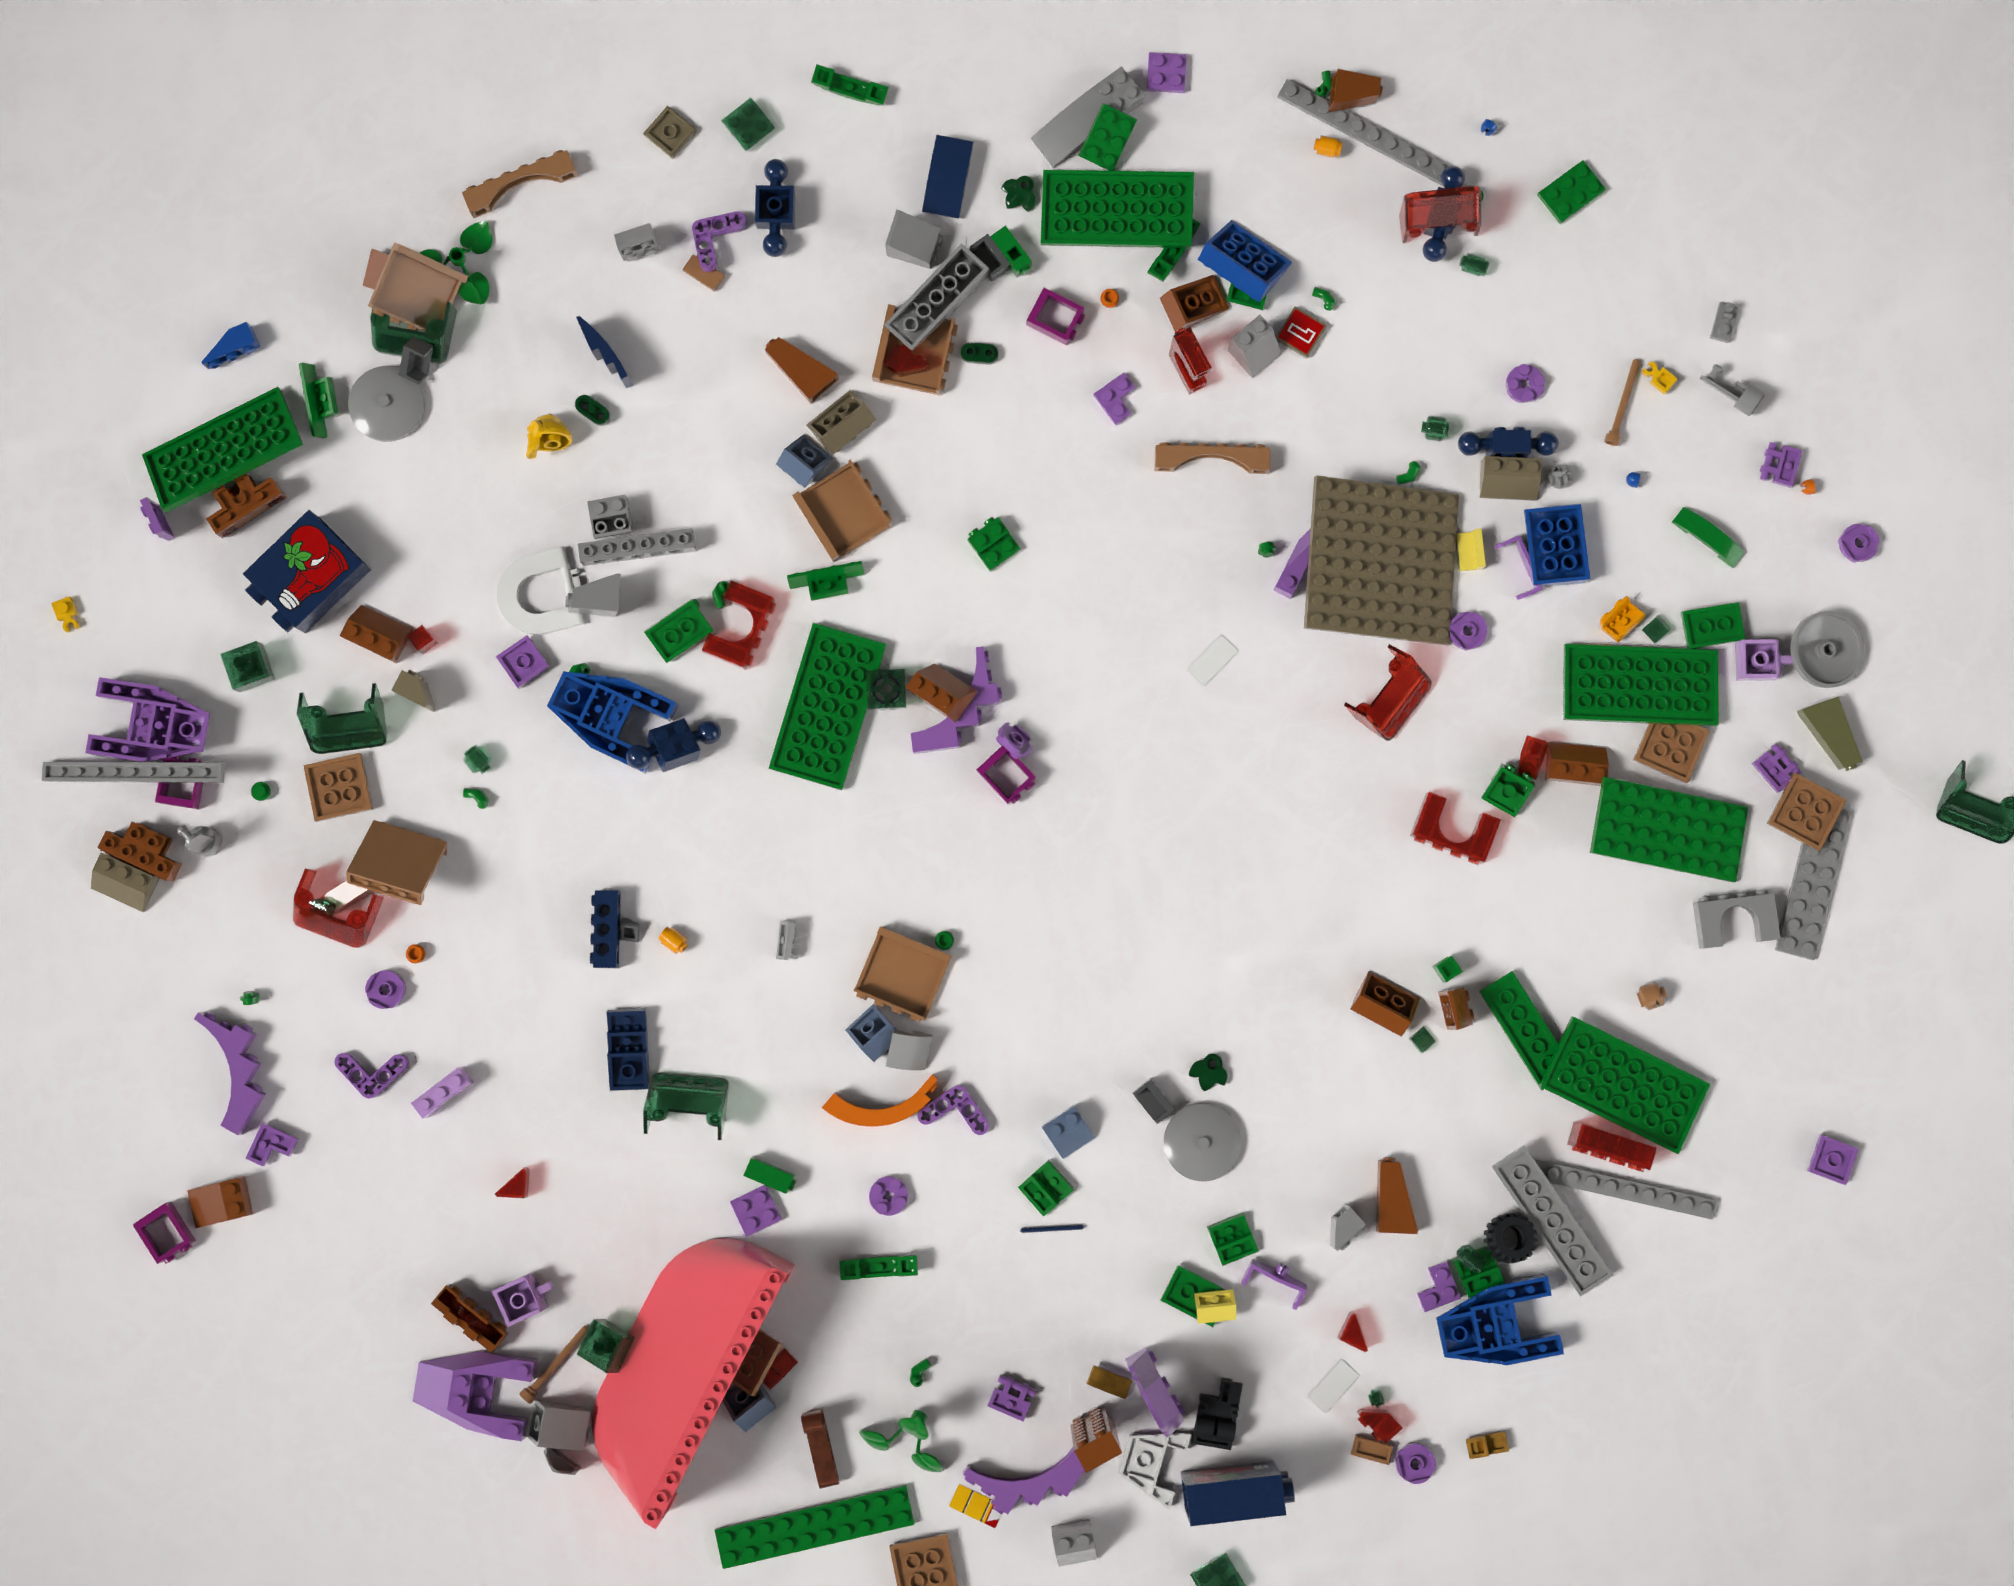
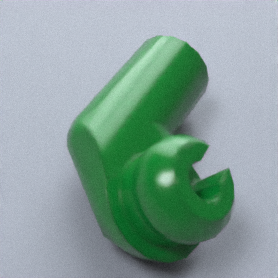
[1312,287,1336,311]
[463,788,489,809]
[910,1358,931,1387]

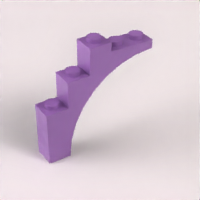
[910,646,1002,754]
[194,1011,266,1135]
[963,1447,1084,1515]

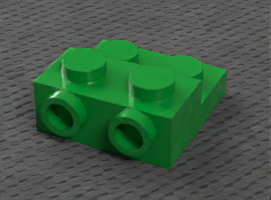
[967,517,1021,571]
[1481,763,1535,818]

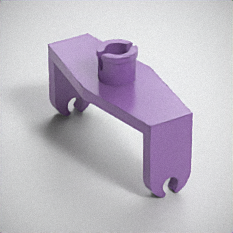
[1494,535,1543,600]
[1241,1259,1307,1310]

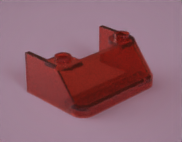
[1399,186,1482,243]
[1344,644,1432,741]
[293,868,384,948]

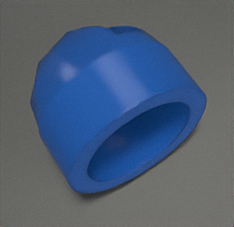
[1481,119,1498,136]
[1626,472,1641,488]

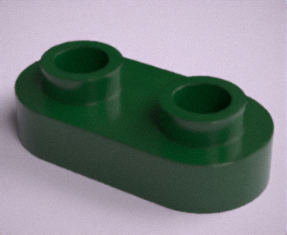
[961,343,998,365]
[575,395,610,426]

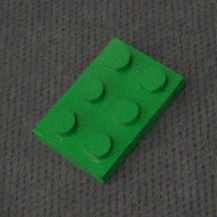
[1078,103,1137,171]
[1537,160,1606,224]
[644,599,714,663]
[1680,602,1746,649]
[1160,1265,1226,1328]

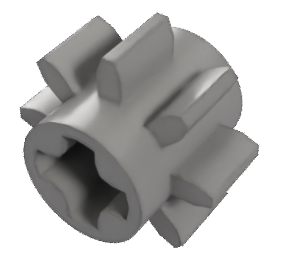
[1547,465,1572,489]

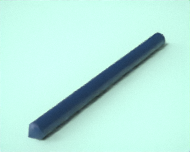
[1020,1225,1084,1233]

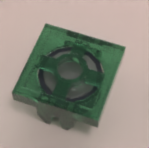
[866,669,906,711]

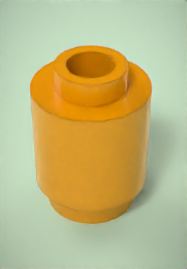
[1313,135,1342,158]
[658,927,688,954]

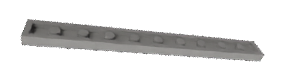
[1277,79,1449,186]
[42,762,225,783]
[1534,1159,1716,1220]

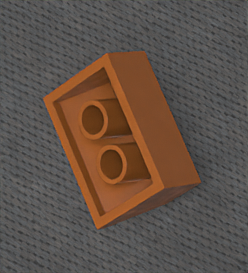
[339,605,413,663]
[905,664,978,723]
[1545,742,1609,786]
[1350,971,1420,1037]

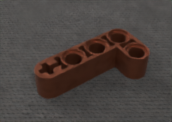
[801,1409,839,1489]

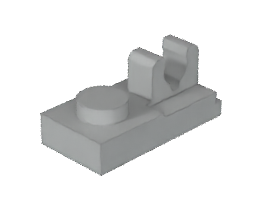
[1710,302,1738,343]
[776,921,799,960]

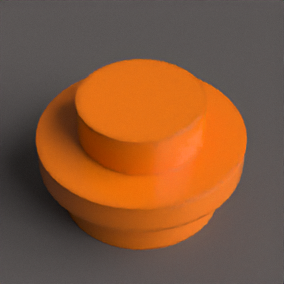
[1100,289,1119,308]
[406,944,426,964]

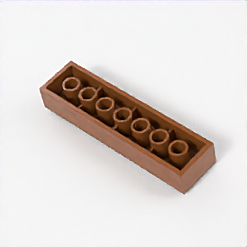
[1070,1406,1122,1473]

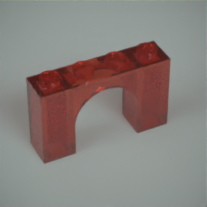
[1169,327,1212,395]
[702,580,776,670]
[1410,792,1501,865]

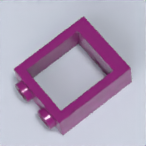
[1026,288,1085,345]
[976,746,1036,805]
[155,756,203,810]
[133,1202,196,1264]

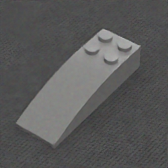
[1031,66,1144,168]
[884,243,989,351]

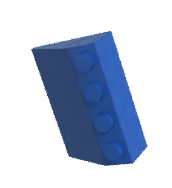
[1197,220,1292,302]
[1524,504,1590,585]

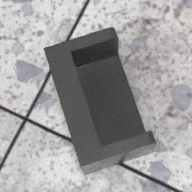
[970,234,1010,281]
[399,336,433,384]
[1132,1079,1175,1124]

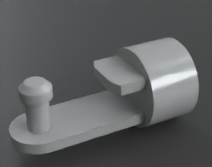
[1700,364,1765,416]
[177,825,222,856]

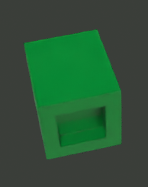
[1432,955,1463,983]

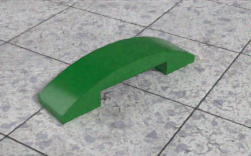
[811,64,889,106]
[1147,219,1201,282]
[1671,507,1745,568]
[839,1255,918,1280]

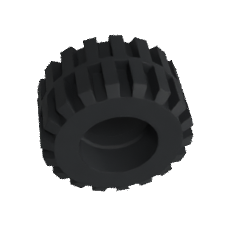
[1483,1213,1538,1264]

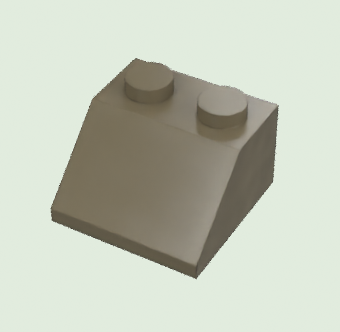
[391,669,435,712]

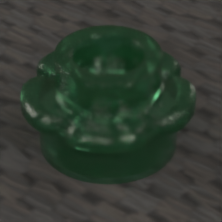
[1368,1389,1384,1408]

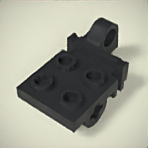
[1192,1377,1243,1450]

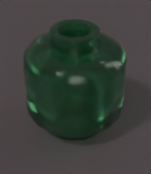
[1421,415,1449,441]
[463,745,492,774]

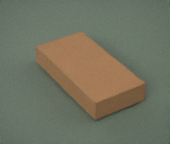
[682,255,725,291]
[1350,1435,1394,1465]

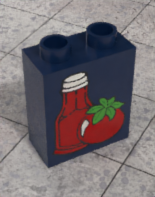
[243,510,371,633]
[1181,1461,1295,1527]

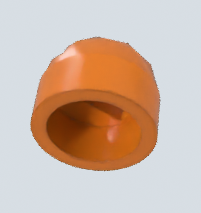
[1800,479,1816,495]

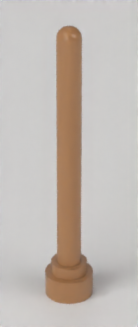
[1604,359,1640,446]
[519,1326,589,1404]

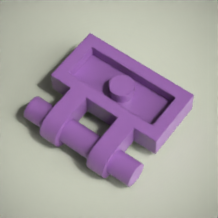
[1760,442,1802,488]
[1751,743,1802,793]
[987,1374,1036,1422]

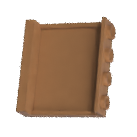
[368,242,468,340]
[872,304,958,395]
[792,459,892,562]
[346,820,447,905]
[853,927,952,1022]

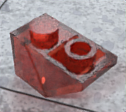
[884,343,929,377]
[1518,735,1549,780]
[1357,1409,1402,1444]

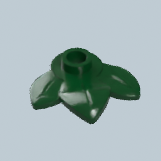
[1001,176,1035,212]
[1189,1054,1228,1091]

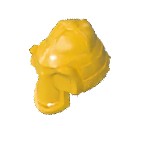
[526,413,572,459]

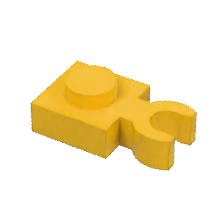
[1641,361,1677,395]
[51,596,80,633]

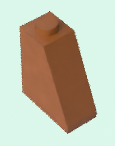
[1329,69,1383,112]

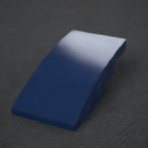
[922,135,974,219]
[576,316,633,388]
[607,1008,649,1091]

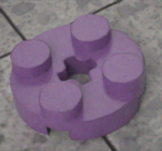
[1506,364,1545,403]
[1838,524,1879,563]
[1449,612,1487,651]
[996,722,1033,759]
[365,970,406,1009]
[869,1176,908,1216]
[1395,1443,1436,1484]

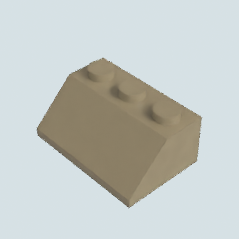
[806,390,876,455]
[1479,456,1542,501]
[91,852,160,912]

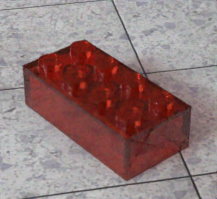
[1567,1122,1657,1172]

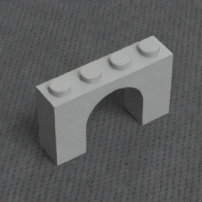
[1693,890,1781,949]

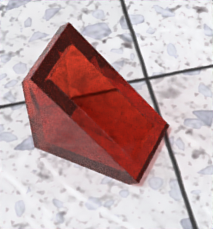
[495,1167,530,1198]
[1337,1311,1368,1352]
[763,1348,798,1390]

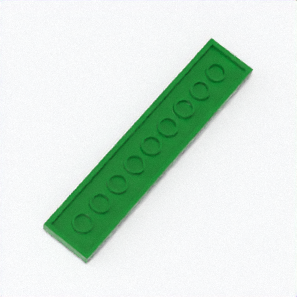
[714,1485,915,1569]

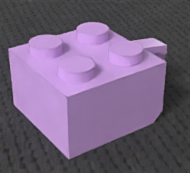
[1735,639,1793,681]
[492,1272,554,1327]

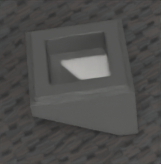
[620,917,640,942]

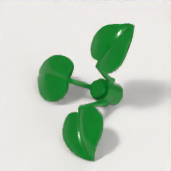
[420,221,492,305]
[859,1410,944,1472]

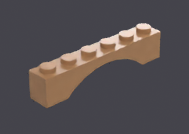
[462,150,578,218]
[1154,442,1270,474]

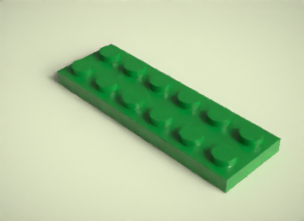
[1479,971,1558,1090]

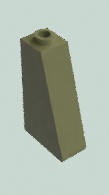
[1797,697,1863,771]

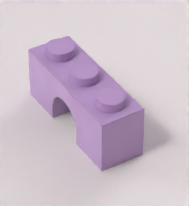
[411,1067,474,1119]

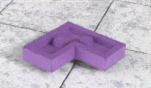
[1093,372,1135,426]
[245,1123,299,1166]
[1417,1261,1461,1312]

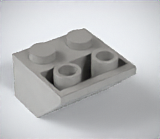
[614,223,659,261]
[587,495,632,539]
[1330,1204,1366,1251]

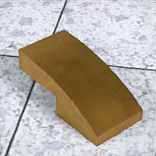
[1086,1365,1132,1399]
[1466,1431,1509,1459]

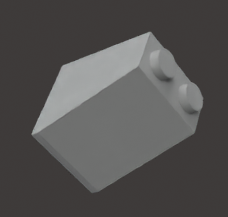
[885,209,943,269]
[1228,314,1281,378]
[565,573,621,617]
[528,1399,592,1451]
[1051,1519,1097,1567]

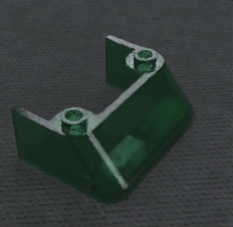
[370,302,457,364]
[297,683,387,754]
[1936,760,2014,844]
[643,1072,729,1140]

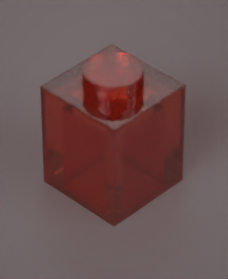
[407,625,438,654]

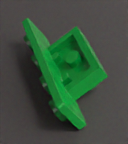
[299,362,339,438]
[787,561,864,601]

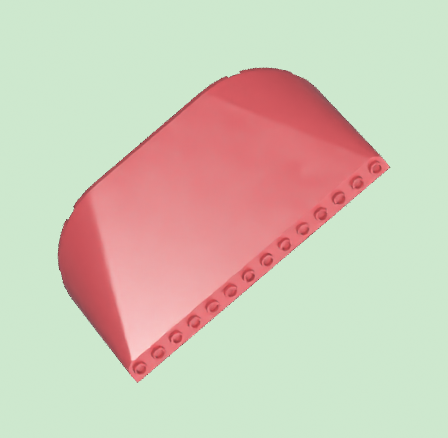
[592,1238,795,1529]

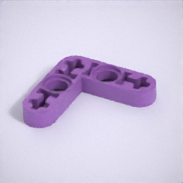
[692,211,747,272]
[334,1053,409,1099]
[918,1085,989,1135]

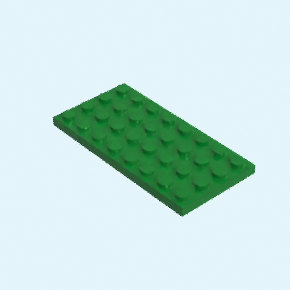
[1041,170,1194,248]
[142,387,303,514]
[768,623,886,791]
[1563,644,1719,726]
[1590,777,1748,883]
[1539,1016,1711,1154]

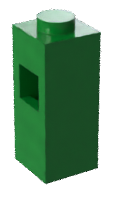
[990,225,1032,277]
[743,1157,797,1194]

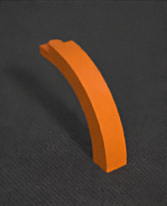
[821,1074,938,1127]

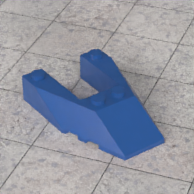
[547,671,678,774]
[1436,1274,1564,1366]

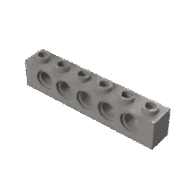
[578,529,697,566]

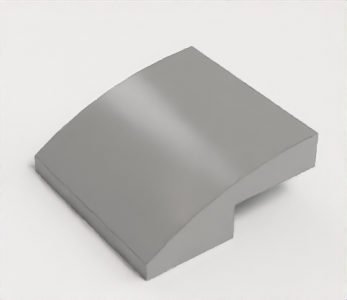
[886,1030,933,1070]

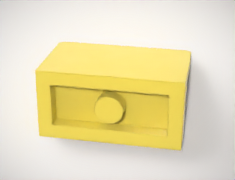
[1456,529,1486,571]
[1194,1289,1236,1324]

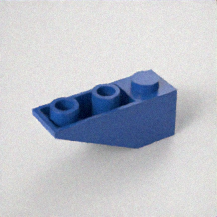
[201,322,260,369]

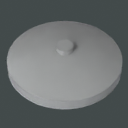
[348,366,425,442]
[1790,611,1864,688]
[1164,1103,1241,1181]

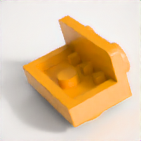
[1600,596,1645,643]

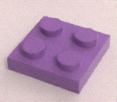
[1147,52,1187,93]
[140,497,175,541]
[496,635,550,689]
[1807,1135,1859,1185]
[730,1185,782,1237]

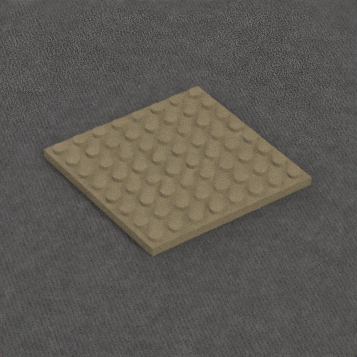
[1304,475,1459,645]

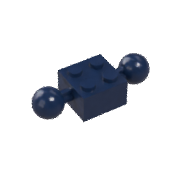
[755,159,795,257]
[1422,166,1465,262]
[1458,427,1559,458]
[626,718,721,772]

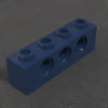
[590,890,621,968]

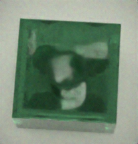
[220,641,275,692]
[577,1319,635,1373]

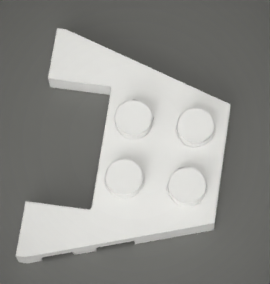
[1119,1433,1191,1509]

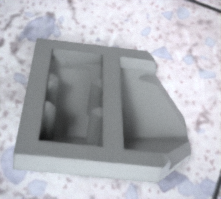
[543,1448,582,1475]

